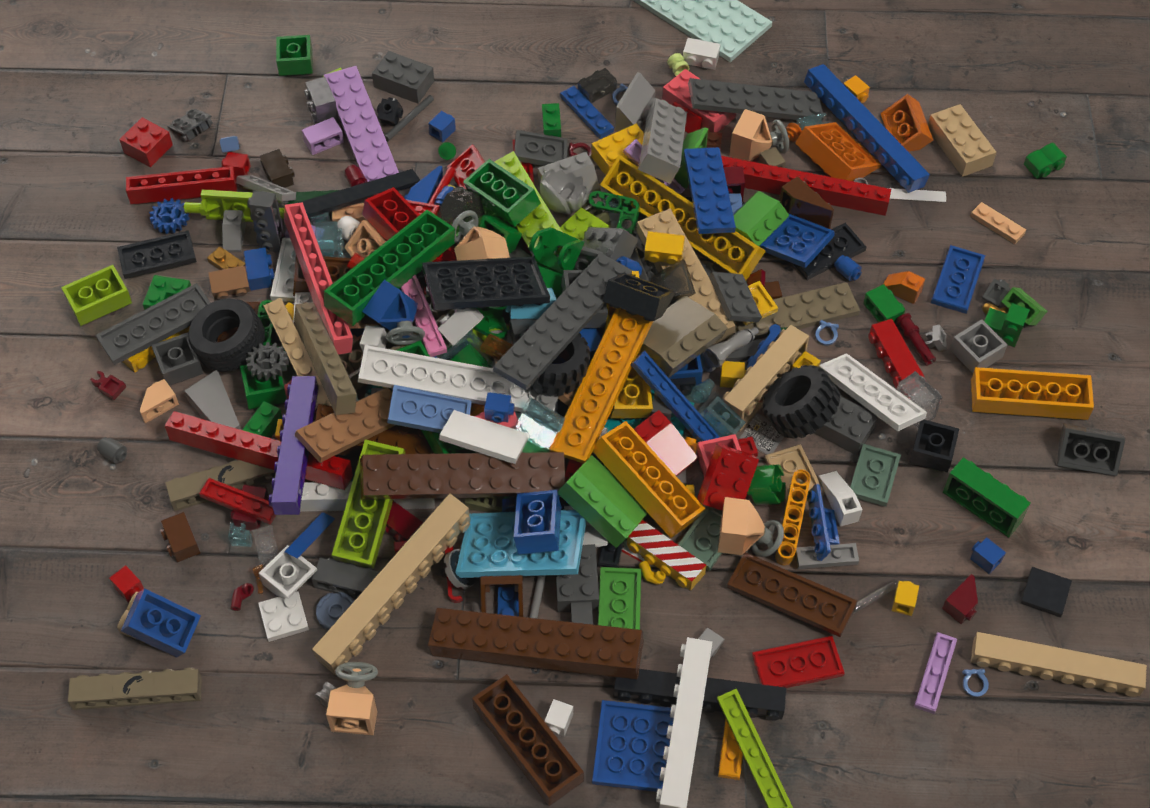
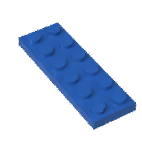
[684,147,736,234]

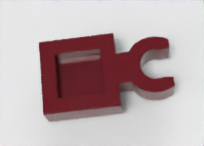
[90,371,127,400]

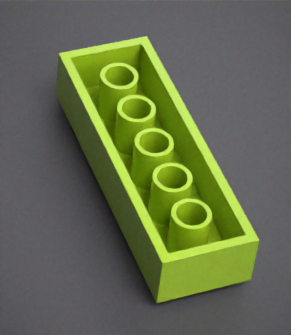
[332,440,405,569]

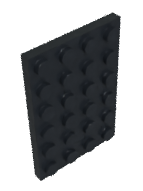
[422,256,550,311]

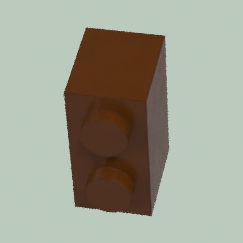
[160,512,200,563]

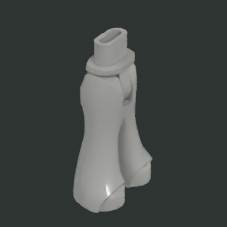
[700,327,759,372]

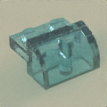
[514,397,565,451]

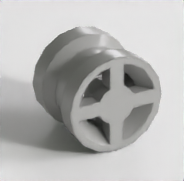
[314,682,336,708]

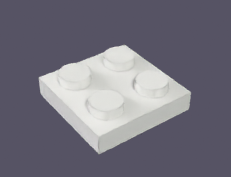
[258,591,309,642]

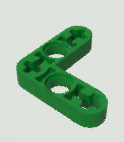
[588,191,640,235]

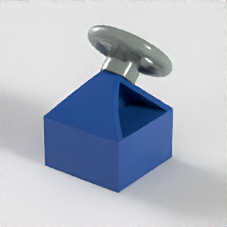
[362,280,425,345]

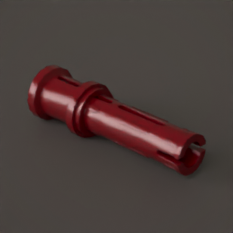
[896,313,936,366]

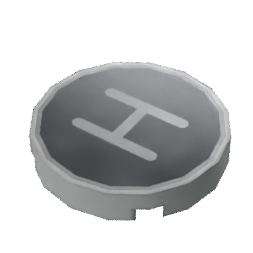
[444,549,476,589]

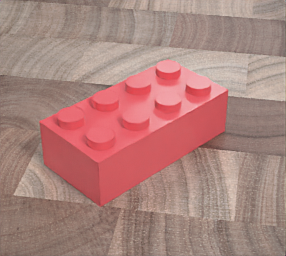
[662,69,736,133]

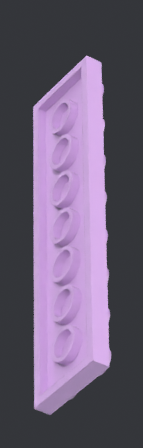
[324,66,399,182]

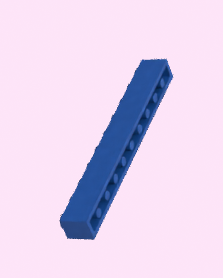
[804,64,930,193]

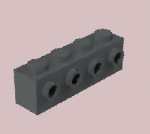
[248,190,285,253]

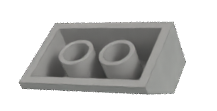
[615,72,656,131]
[538,152,600,194]

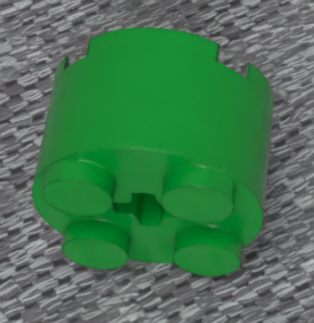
[747,464,786,506]

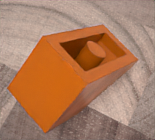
[883,271,925,304]

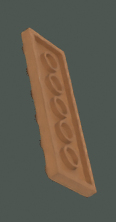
[295,388,395,463]

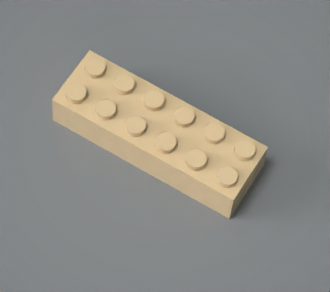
[721,325,809,432]

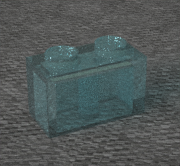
[700,396,746,437]

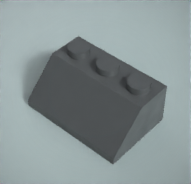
[1057,423,1126,476]

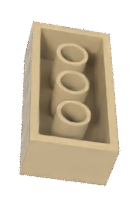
[928,104,997,177]

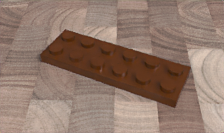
[727,552,857,637]

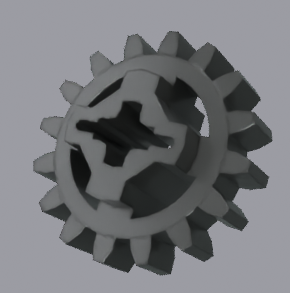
[246,342,289,381]

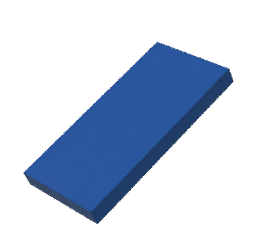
[931,245,986,314]

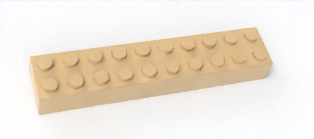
[312,494,470,675]

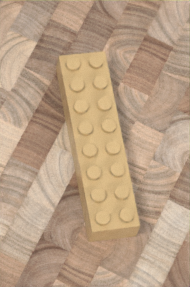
[637,209,735,345]

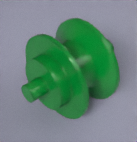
[438,142,456,160]

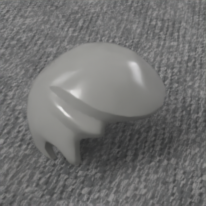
[540,169,589,214]

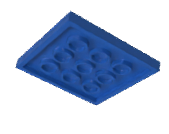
[592,700,674,792]

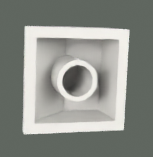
[259,545,317,599]

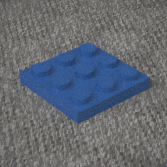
[759,213,834,268]

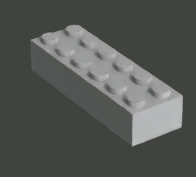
[638,98,687,184]

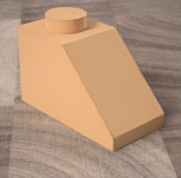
[140,379,179,423]

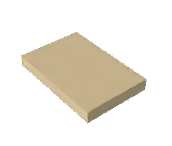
[764,444,824,503]

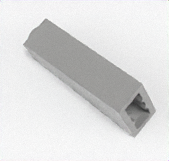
[184,370,241,430]

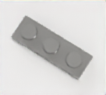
[795,543,859,569]

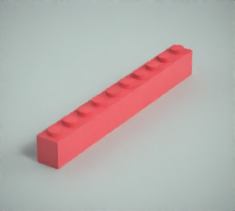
[284,202,353,355]

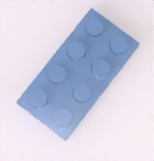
[387,385,472,433]

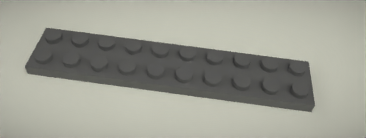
[493,253,633,390]

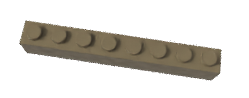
[294,302,357,415]

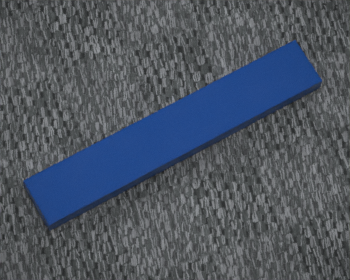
[631,351,720,442]

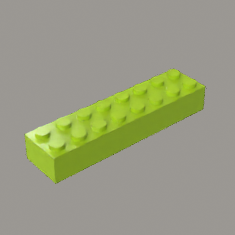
[494,151,563,255]

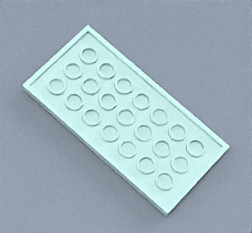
[633,0,772,62]

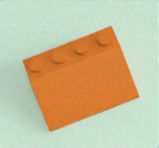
[795,122,882,181]

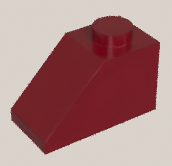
[942,574,978,624]

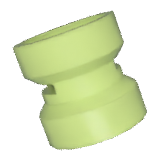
[667,53,690,76]

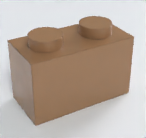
[208,266,251,299]

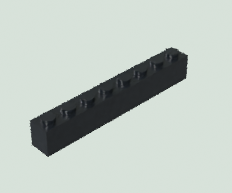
[614,669,786,721]

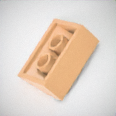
[344,220,386,258]

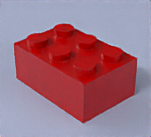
[697,443,759,511]

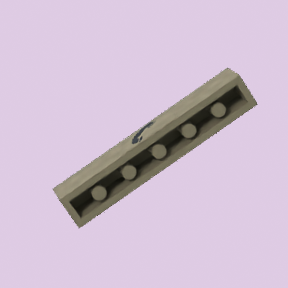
[165,460,276,512]
[68,667,202,710]

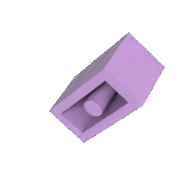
[302,117,344,155]

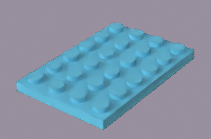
[456,510,586,578]

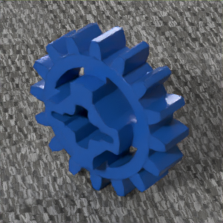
[149,198,190,234]

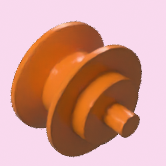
[786,123,802,142]

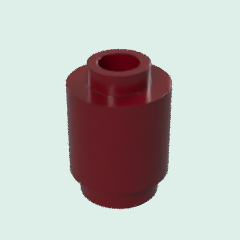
[345,165,367,187]

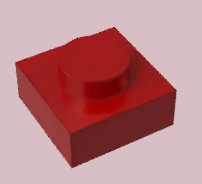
[738,437,758,457]

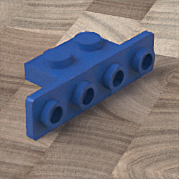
[807,484,840,561]

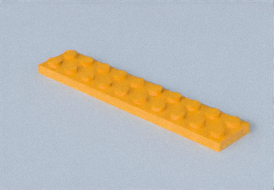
[549,308,653,464]

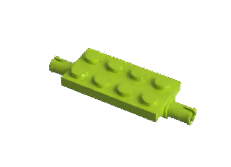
[184,190,284,222]

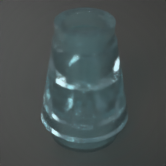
[691,379,715,403]

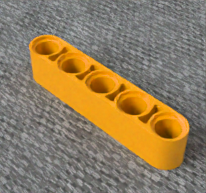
[775,469,810,566]

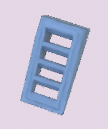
[220,136,240,153]

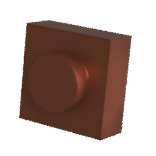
[706,131,723,148]

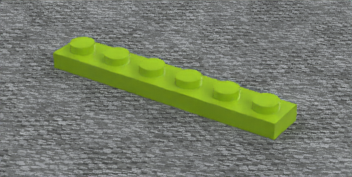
[717,688,793,808]

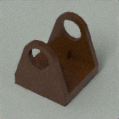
[481,575,523,617]

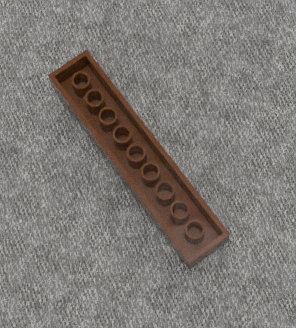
[360,452,565,500]
[428,608,644,679]

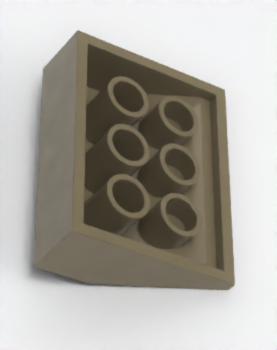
[641,296,728,378]

